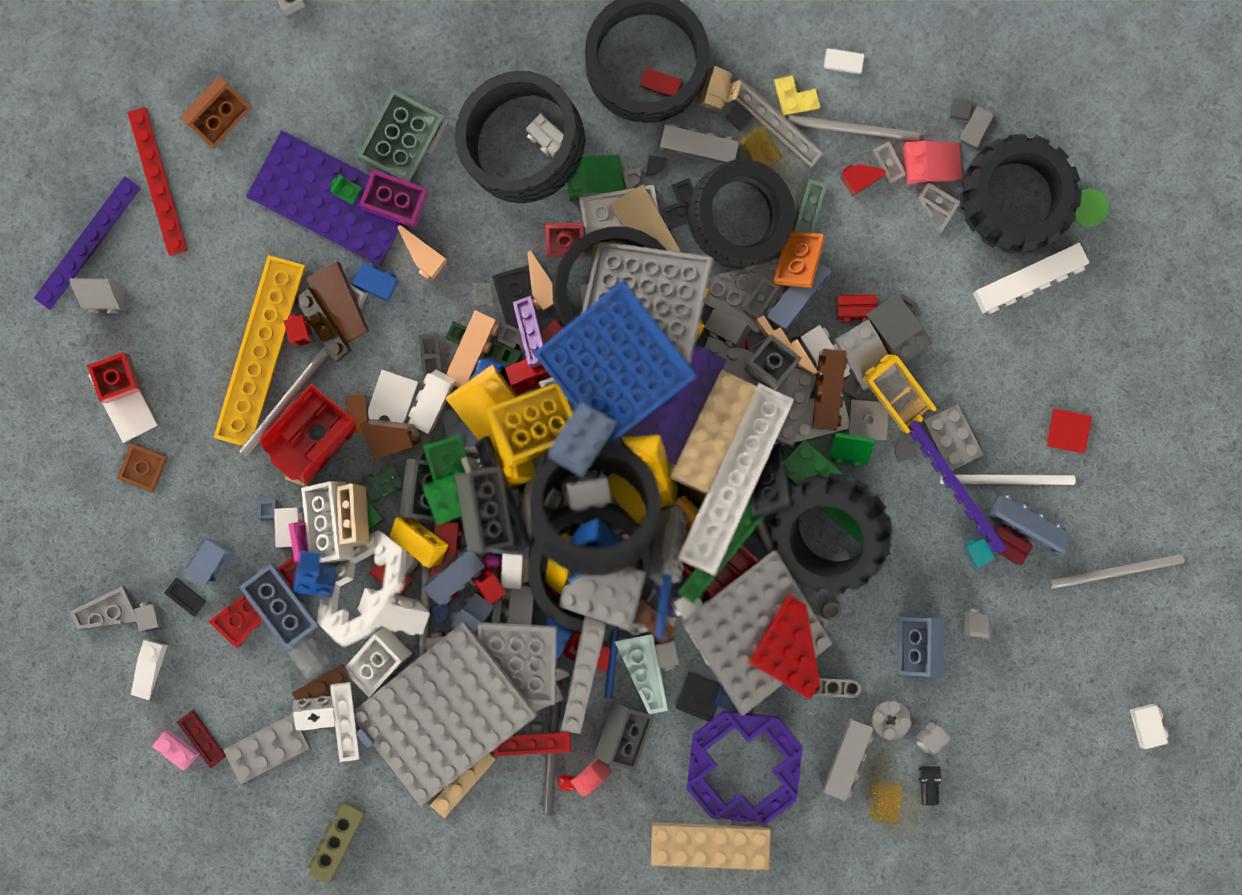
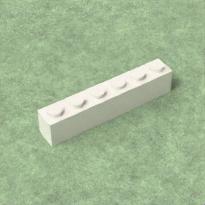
[973,242,1089,314]

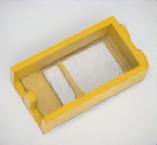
[862,354,937,434]

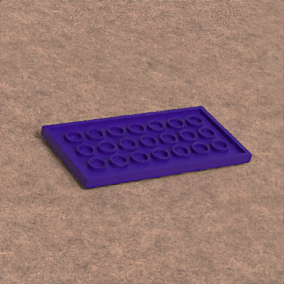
[246,130,403,266]

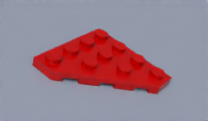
[748,594,820,700]

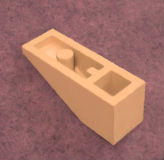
[397,225,447,280]
[527,250,554,313]

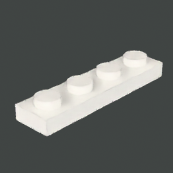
[330,682,360,762]

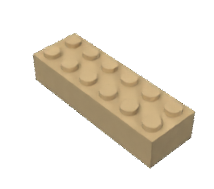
[671,370,757,495]
[651,822,770,870]

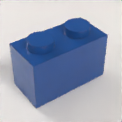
[352,263,399,302]

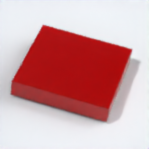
[1046,408,1092,454]

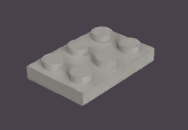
[923,404,984,471]

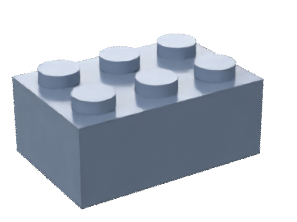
[548,402,615,478]

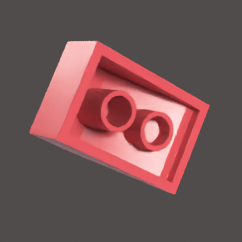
[903,141,963,185]

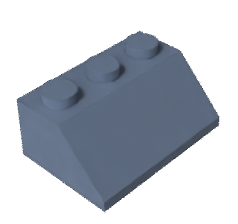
[898,617,945,677]

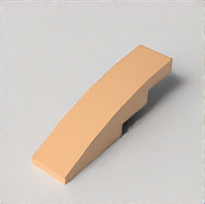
[755,315,818,375]

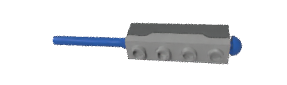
[649,504,688,638]

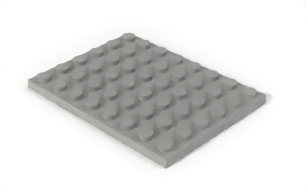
[354,621,538,806]

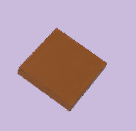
[117,443,168,492]

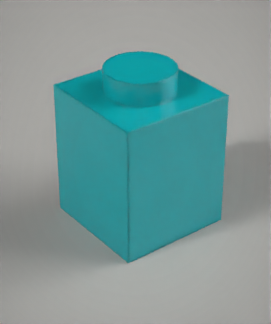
[964,537,995,568]

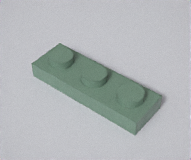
[794,179,827,233]

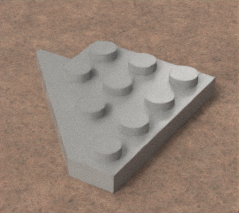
[559,567,646,630]

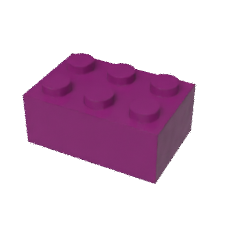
[359,169,429,229]

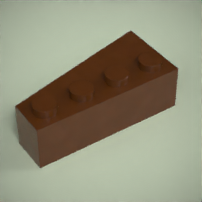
[812,349,847,431]

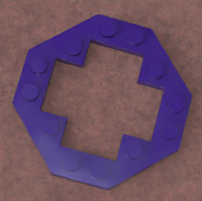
[687,711,803,824]

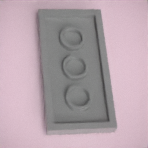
[223,714,311,784]

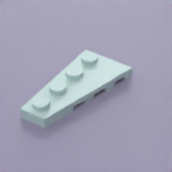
[615,634,668,714]

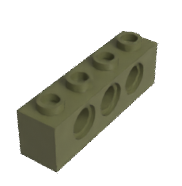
[308,801,366,885]

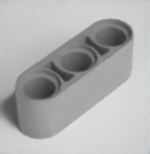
[813,677,861,698]

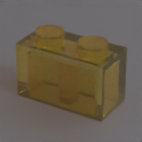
[740,125,783,167]
[869,780,903,825]

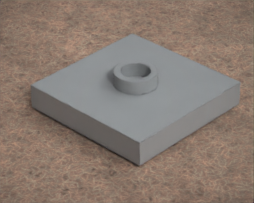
[848,399,888,441]

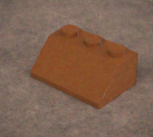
[180,76,252,149]

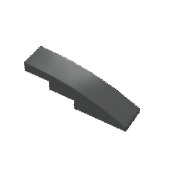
[418,332,447,412]

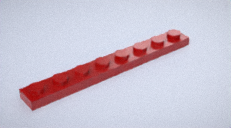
[127,107,188,256]

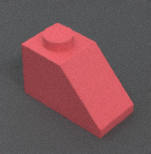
[570,759,611,797]

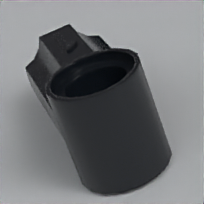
[919,766,941,806]

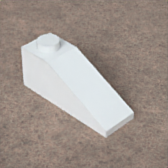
[131,639,168,700]

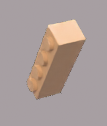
[446,311,500,388]

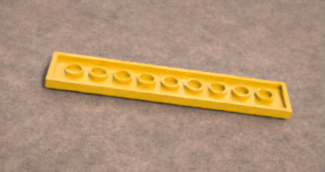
[213,255,306,446]

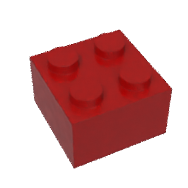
[87,352,142,404]

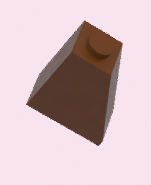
[359,419,420,460]

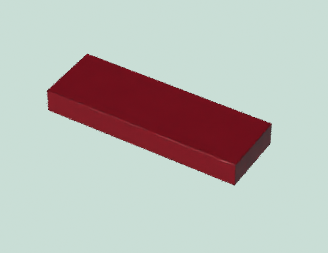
[177,710,226,769]

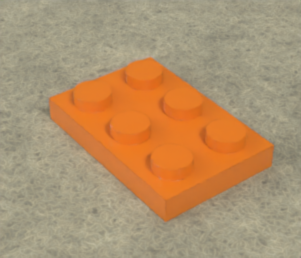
[774,231,825,288]

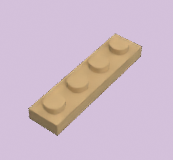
[430,753,496,818]

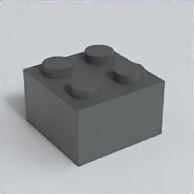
[744,334,802,391]

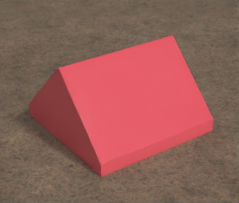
[545,223,584,257]

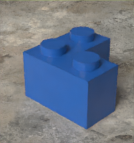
[292,551,337,597]

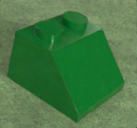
[829,433,875,467]

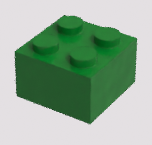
[423,472,462,525]

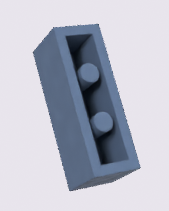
[422,548,485,605]

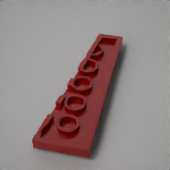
[209,555,298,648]

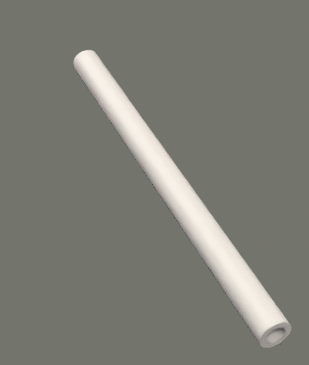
[940,474,1076,485]

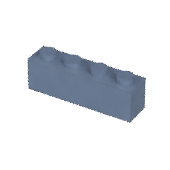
[767,263,831,336]

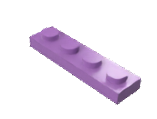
[513,296,544,368]

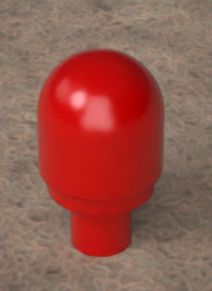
[557,775,576,792]

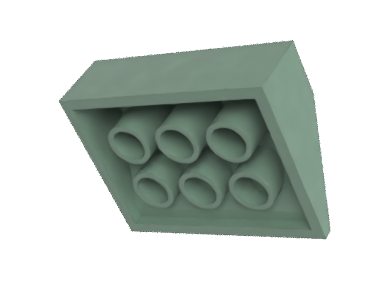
[357,89,444,182]

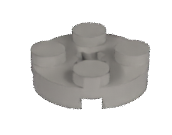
[872,701,911,740]

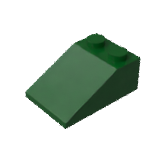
[567,155,625,201]

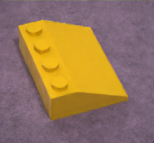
[446,365,518,449]
[487,383,573,469]

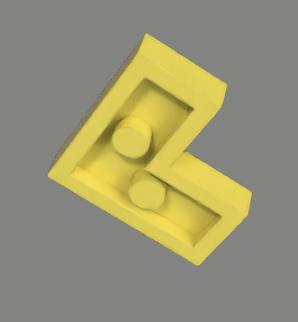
[774,75,820,116]

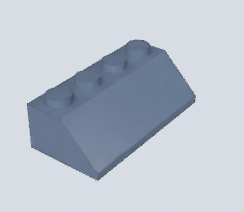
[988,495,1070,554]

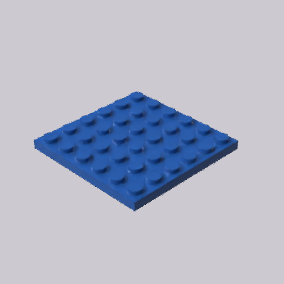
[534,280,698,443]

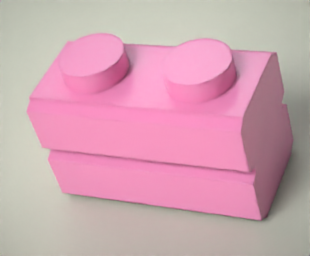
[153,729,199,771]

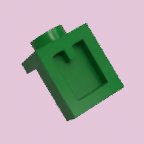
[330,174,362,205]

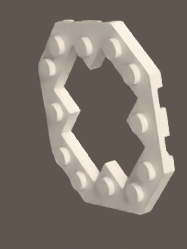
[317,530,407,647]

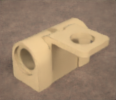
[698,66,741,112]

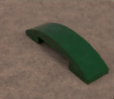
[445,321,522,366]

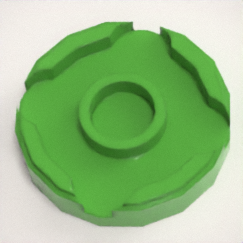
[1075,188,1109,227]

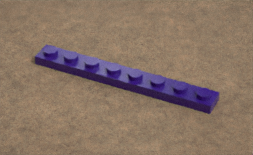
[34,176,141,310]
[909,421,1007,555]

